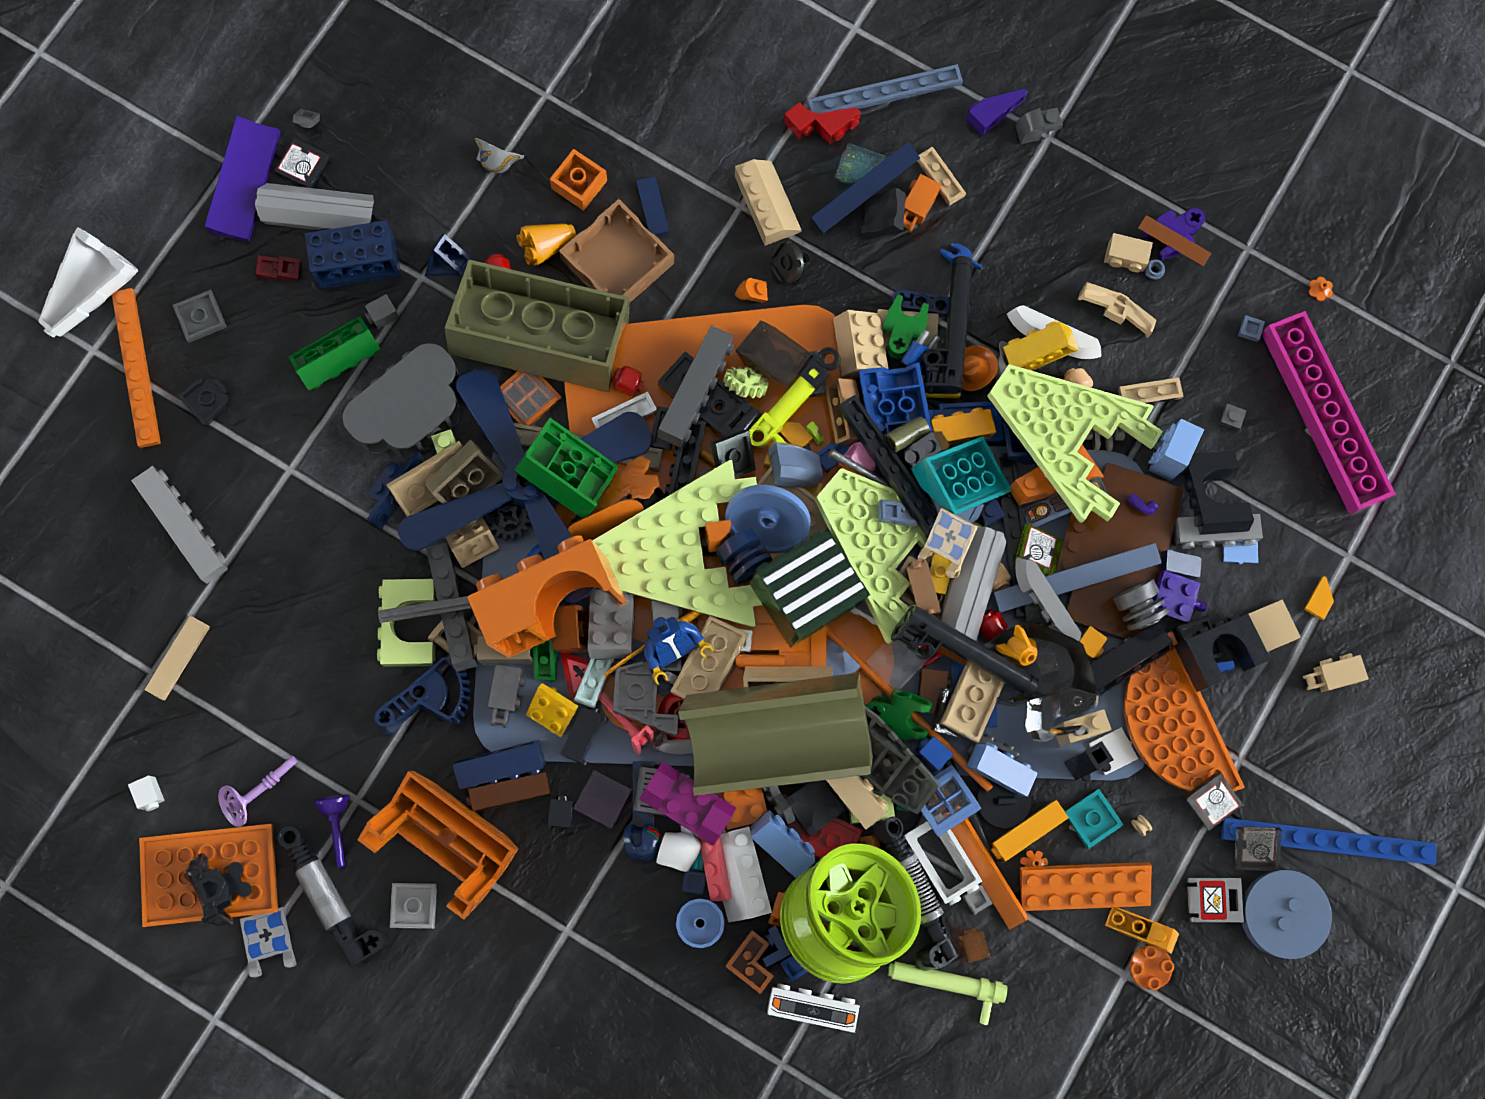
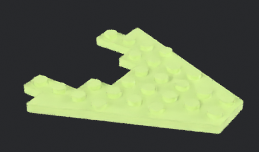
[987,364,1163,523]
[593,460,774,627]
[814,468,983,644]

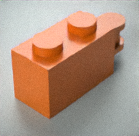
[903,174,942,233]

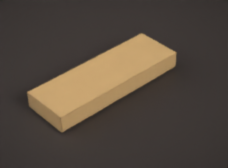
[917,147,966,206]

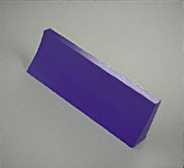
[205,116,281,242]

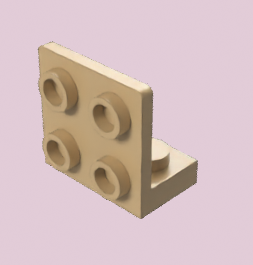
[445,517,499,568]

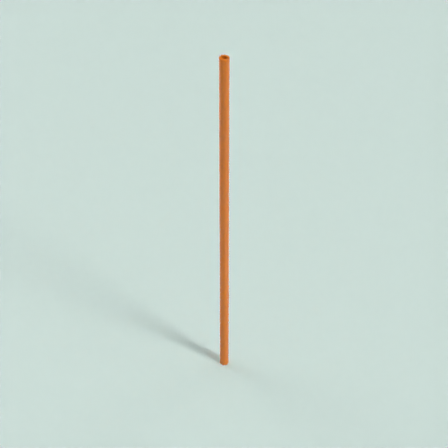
[730,534,993,792]

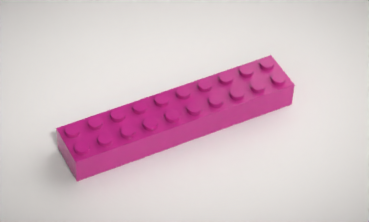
[1262,311,1396,515]

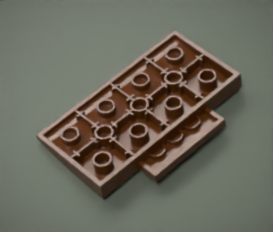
[1054,462,1184,640]

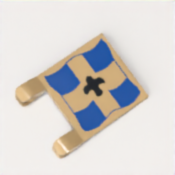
[918,508,978,578]

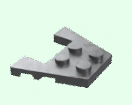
[613,657,682,736]

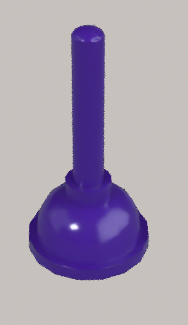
[314,794,350,867]

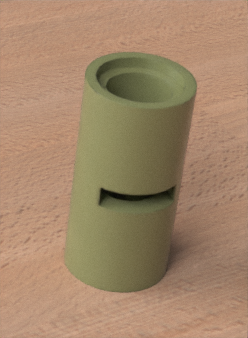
[884,416,930,453]

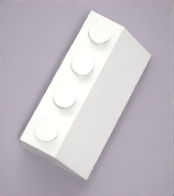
[720,826,772,922]

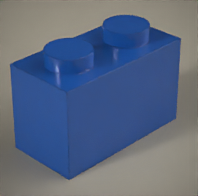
[915,737,953,774]

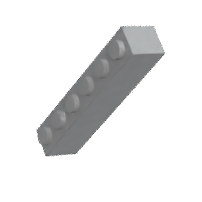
[131,466,228,584]

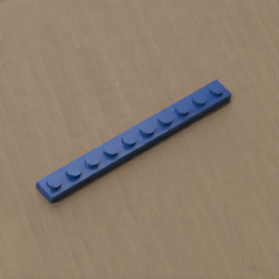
[1221,818,1437,865]

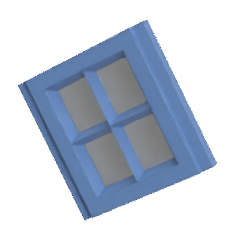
[920,765,982,837]

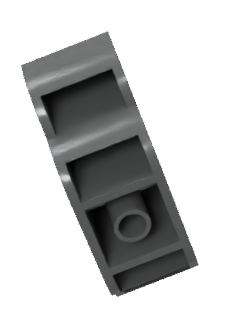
[343,343,461,459]

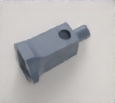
[826,639,860,676]

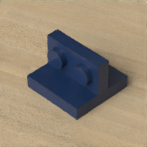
[761,925,791,967]

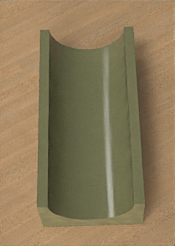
[445,260,630,392]
[678,672,873,796]

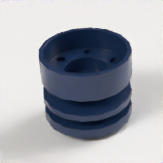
[716,528,773,584]

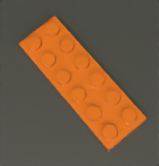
[1020,862,1152,911]

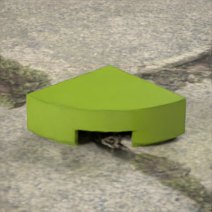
[806,422,824,446]

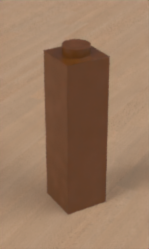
[466,772,551,812]

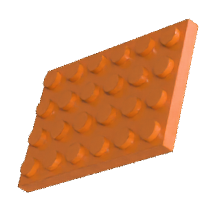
[139,824,278,927]

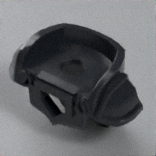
[183,853,252,926]

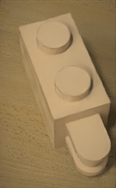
[1303,653,1369,692]

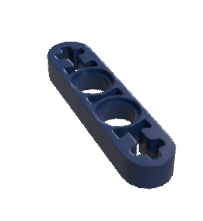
[891,290,970,318]

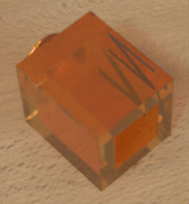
[959,928,990,963]

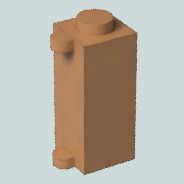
[906,559,941,615]

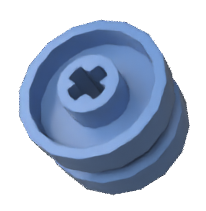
[676,899,724,948]

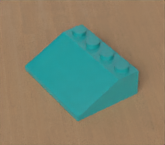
[911,436,1012,515]

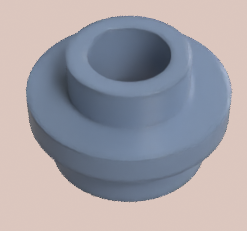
[1145,260,1165,280]

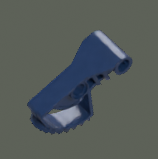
[374,657,471,736]

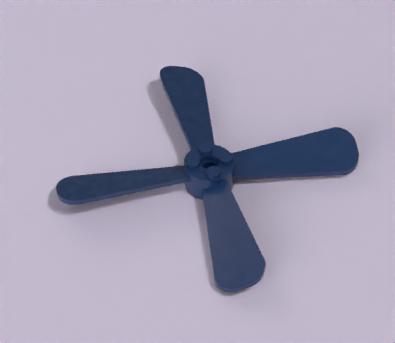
[398,370,652,604]

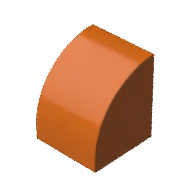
[705,520,731,552]

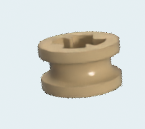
[1131,815,1152,836]

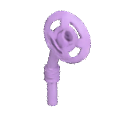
[218,756,298,827]

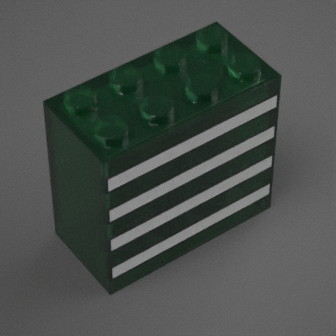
[749,530,871,648]

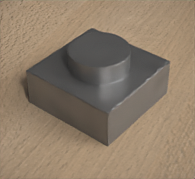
[293,109,320,128]
[1219,403,1246,431]

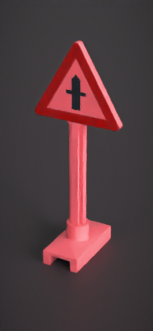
[561,653,655,755]

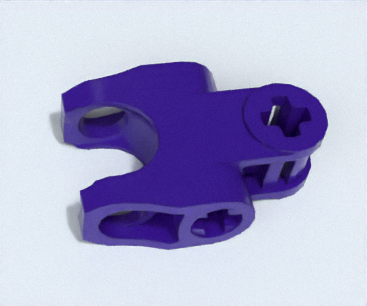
[1142,208,1205,261]

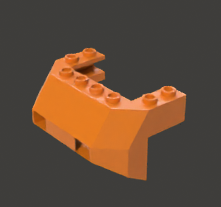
[358,771,519,920]

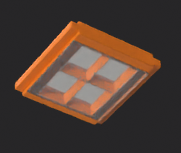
[500,371,562,426]

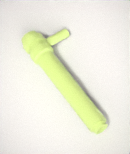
[888,961,1007,1025]

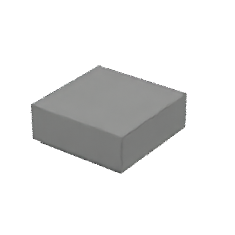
[962,884,993,915]

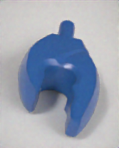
[940,243,983,270]

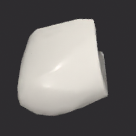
[656,832,701,872]

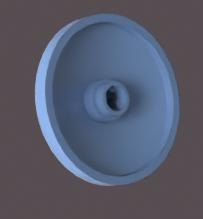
[725,485,811,553]

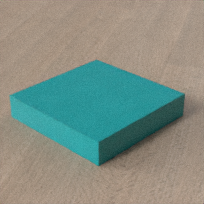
[1065,789,1124,849]

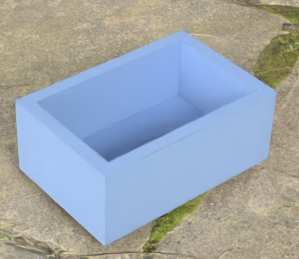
[1148,419,1204,482]

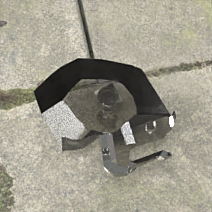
[984,623,1100,742]

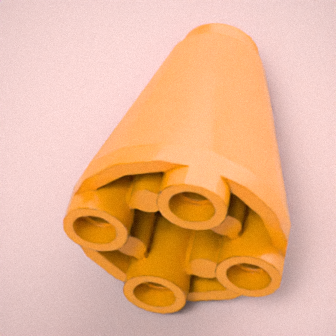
[517,224,576,266]

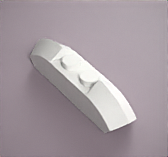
[1007,305,1101,359]

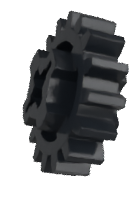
[486,501,531,541]

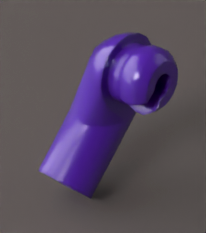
[1127,493,1159,515]

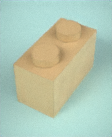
[1104,233,1153,272]

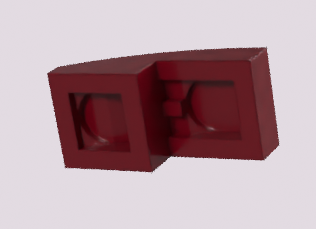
[255,255,300,280]

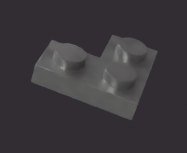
[762,786,795,824]

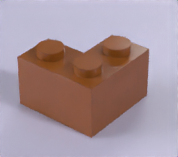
[725,930,774,994]

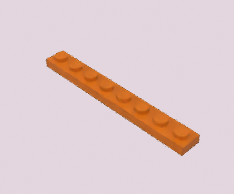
[112,288,161,448]

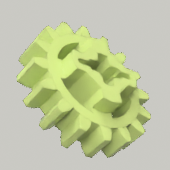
[723,366,769,398]

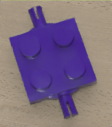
[1144,570,1207,623]

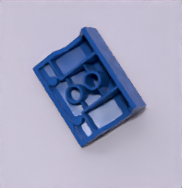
[858,363,933,451]

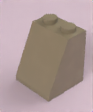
[474,636,534,666]

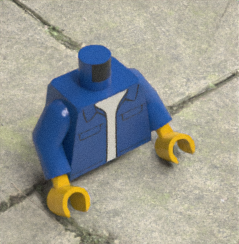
[644,617,713,685]

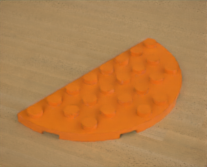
[1124,631,1245,792]

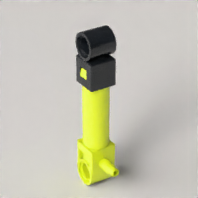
[749,347,841,448]

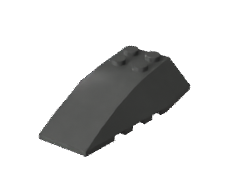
[860,706,940,814]

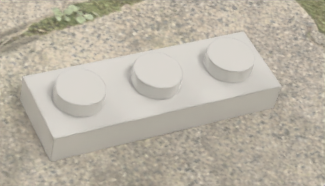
[592,392,657,429]

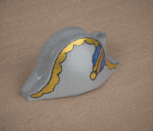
[475,138,524,173]

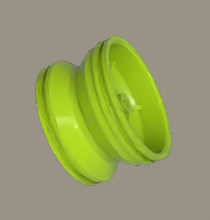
[780,844,921,984]

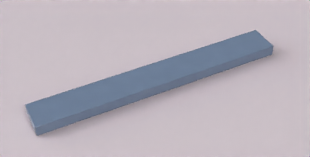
[807,64,963,113]
[993,543,1161,612]

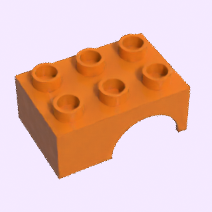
[467,536,627,658]

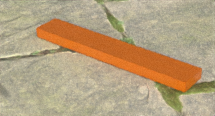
[942,805,1029,930]

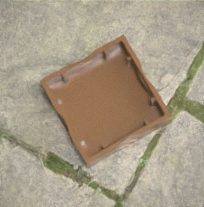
[559,199,675,302]

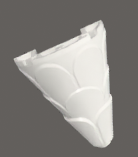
[38,227,138,338]

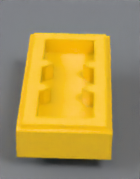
[930,552,952,595]

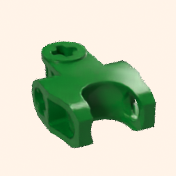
[882,294,929,360]
[866,690,932,740]

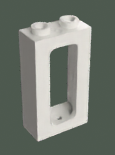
[901,813,982,906]

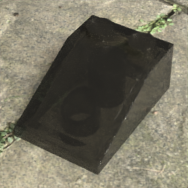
[735,320,813,387]

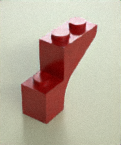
[784,102,861,145]

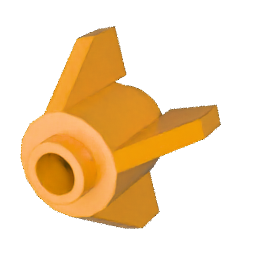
[996,625,1038,666]

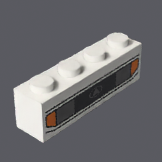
[767,983,860,1033]

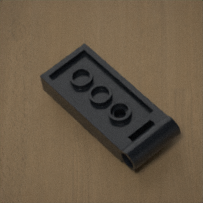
[658,351,762,438]

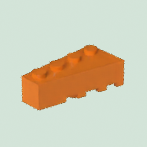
[1010,445,1104,505]

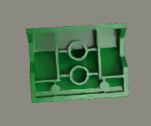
[514,418,619,519]

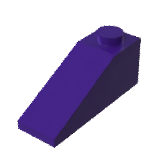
[966,89,1028,136]

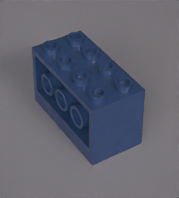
[305,220,401,290]

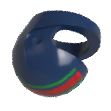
[623,824,663,861]

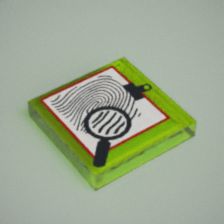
[1015,524,1063,576]

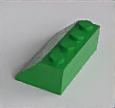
[288,316,380,391]

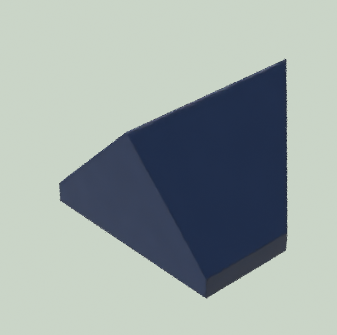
[425,234,472,277]

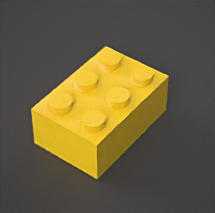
[1003,321,1079,371]

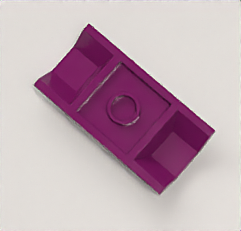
[639,761,736,845]

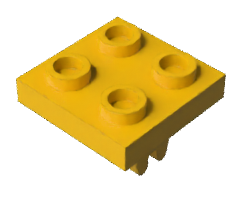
[526,683,578,738]

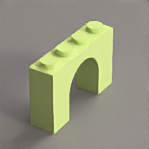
[377,579,437,667]

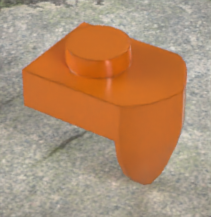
[735,278,768,303]

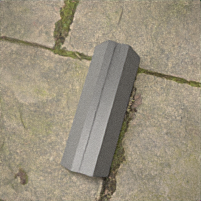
[255,183,374,231]
[938,527,1006,641]

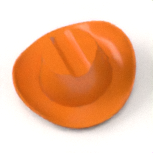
[962,345,998,391]

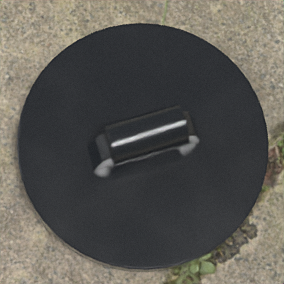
[977,779,1031,828]

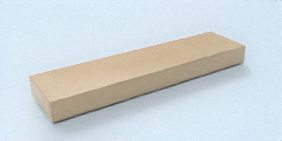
[144,616,210,701]

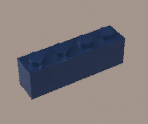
[453,739,546,791]

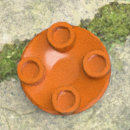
[1129,945,1174,990]

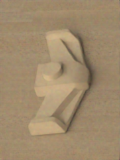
[1077,282,1156,338]

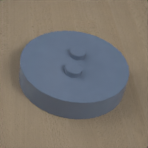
[1241,870,1332,959]

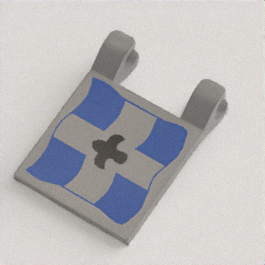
[240,907,296,978]

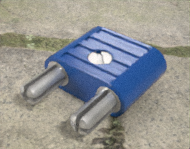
[901,330,940,371]

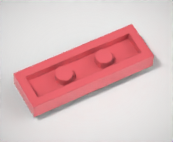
[699,837,732,902]

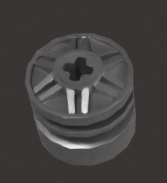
[1113,579,1170,631]

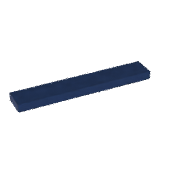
[811,142,920,233]

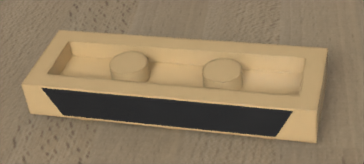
[1118,377,1183,404]

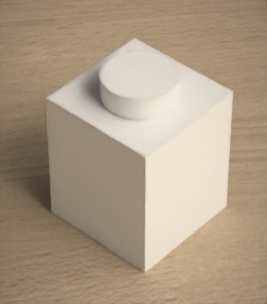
[128,776,165,811]

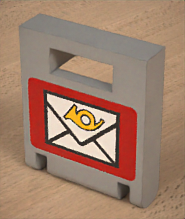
[1187,878,1244,922]

